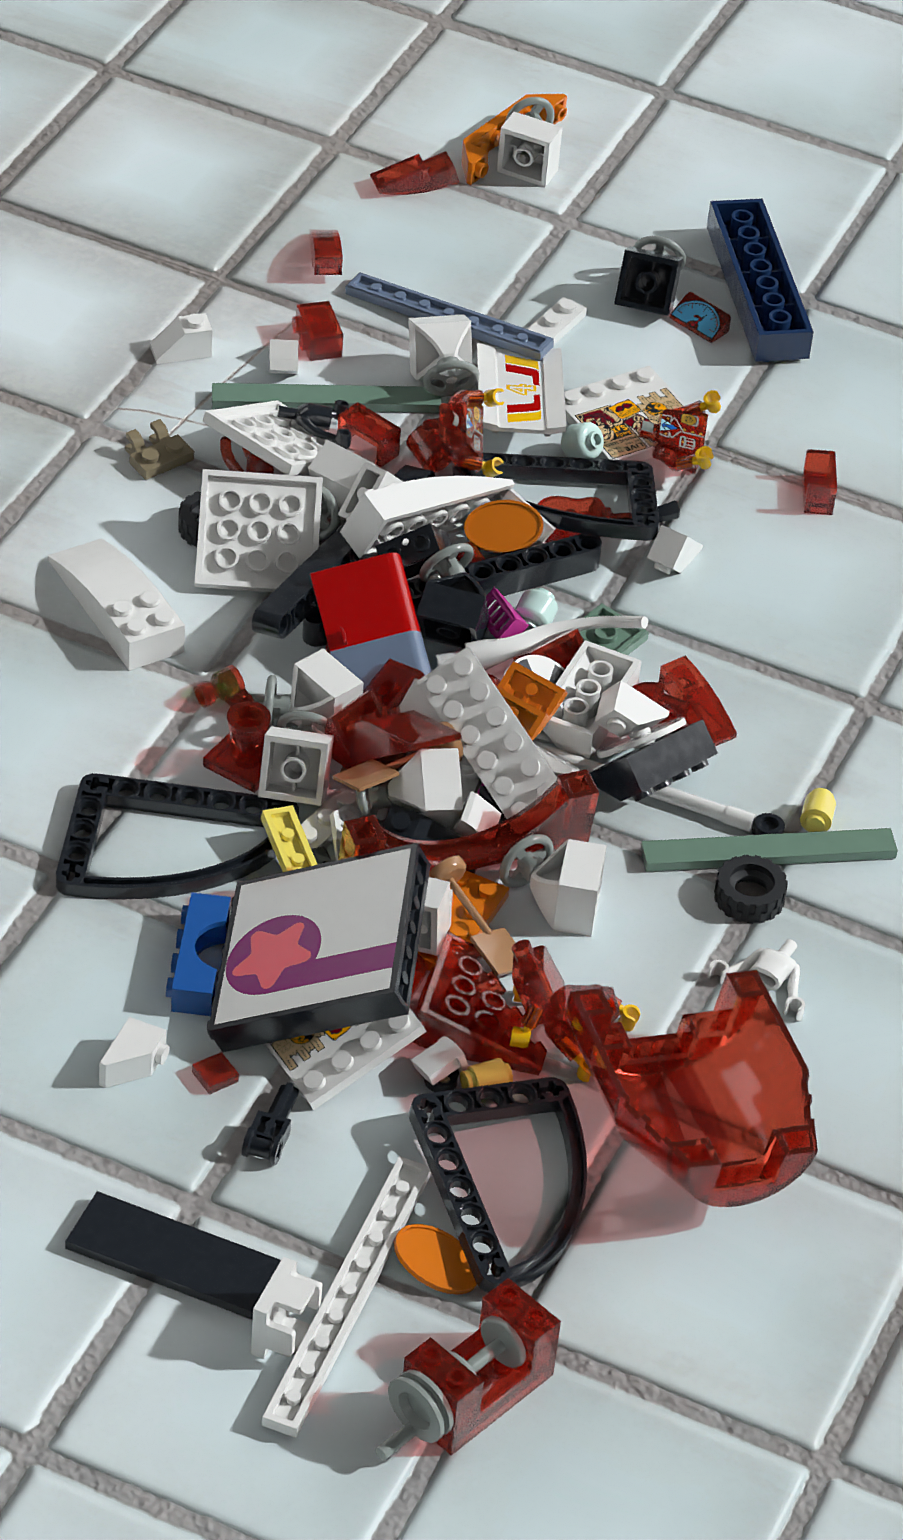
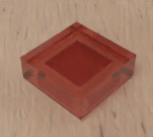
[192,1052,239,1095]

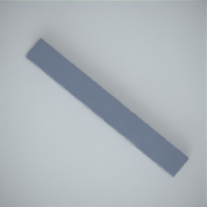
[345,272,554,361]

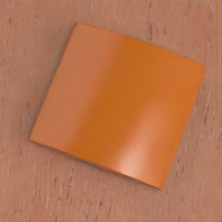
[495,661,568,741]

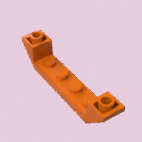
[461,94,567,186]

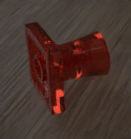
[203,701,271,793]

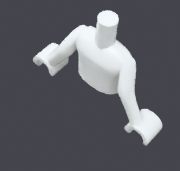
[708,939,805,1021]

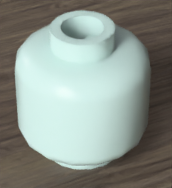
[561,422,604,459]
[515,588,558,632]

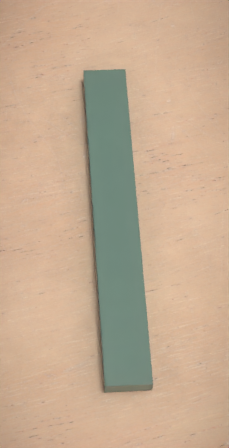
[212,383,442,413]
[640,828,898,872]

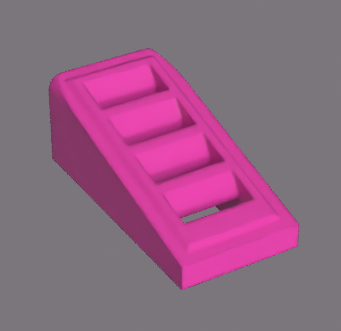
[486,587,529,639]

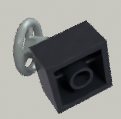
[614,236,686,316]
[416,543,489,649]

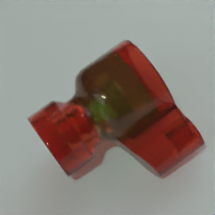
[193,665,254,711]

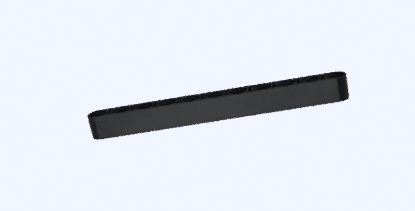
[251,465,436,639]
[302,534,602,647]

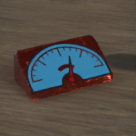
[669,292,731,343]

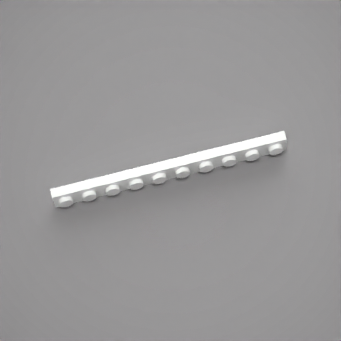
[262,1156,431,1438]

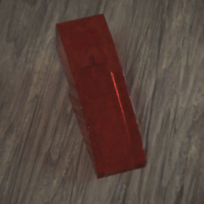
[370,151,459,195]
[309,229,343,275]
[658,655,737,747]

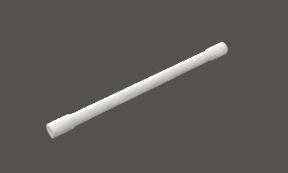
[533,741,756,832]

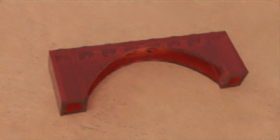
[338,769,600,871]

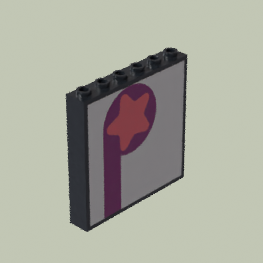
[207,843,431,1052]

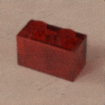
[292,301,344,361]

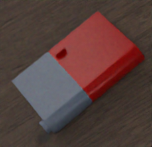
[310,553,431,706]

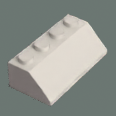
[543,640,641,760]

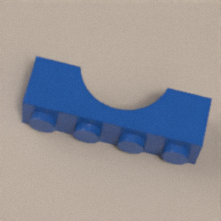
[166,892,231,1016]

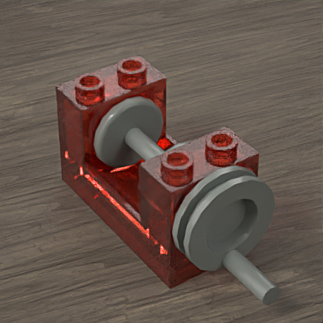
[375,1278,561,1460]

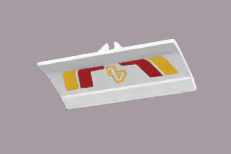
[477,343,566,437]

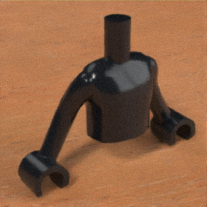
[277,400,352,449]

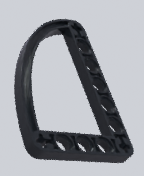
[452,451,659,541]
[56,773,299,900]
[408,1077,587,1294]

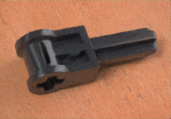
[241,1082,300,1165]

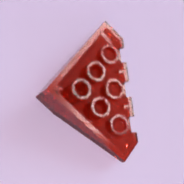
[412,932,547,1076]

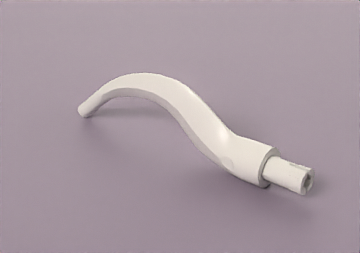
[436,616,648,669]

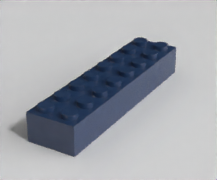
[707,198,814,362]

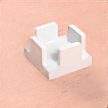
[251,1256,322,1359]

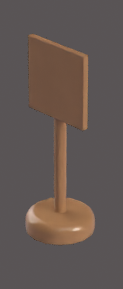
[332,721,463,792]
[429,855,532,977]

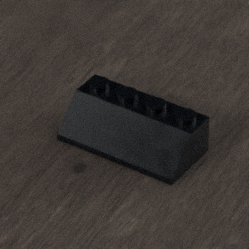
[583,719,718,802]

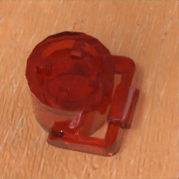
[406,417,456,473]

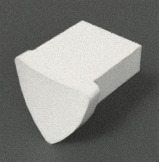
[411,1036,468,1085]

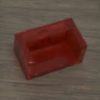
[337,402,401,467]
[802,449,837,515]

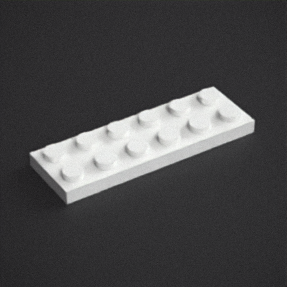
[416,646,572,836]

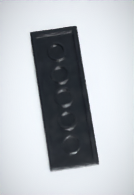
[65,1191,281,1320]

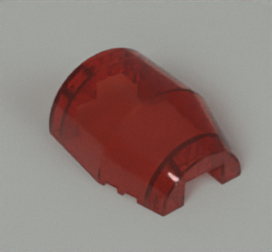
[566,970,818,1207]

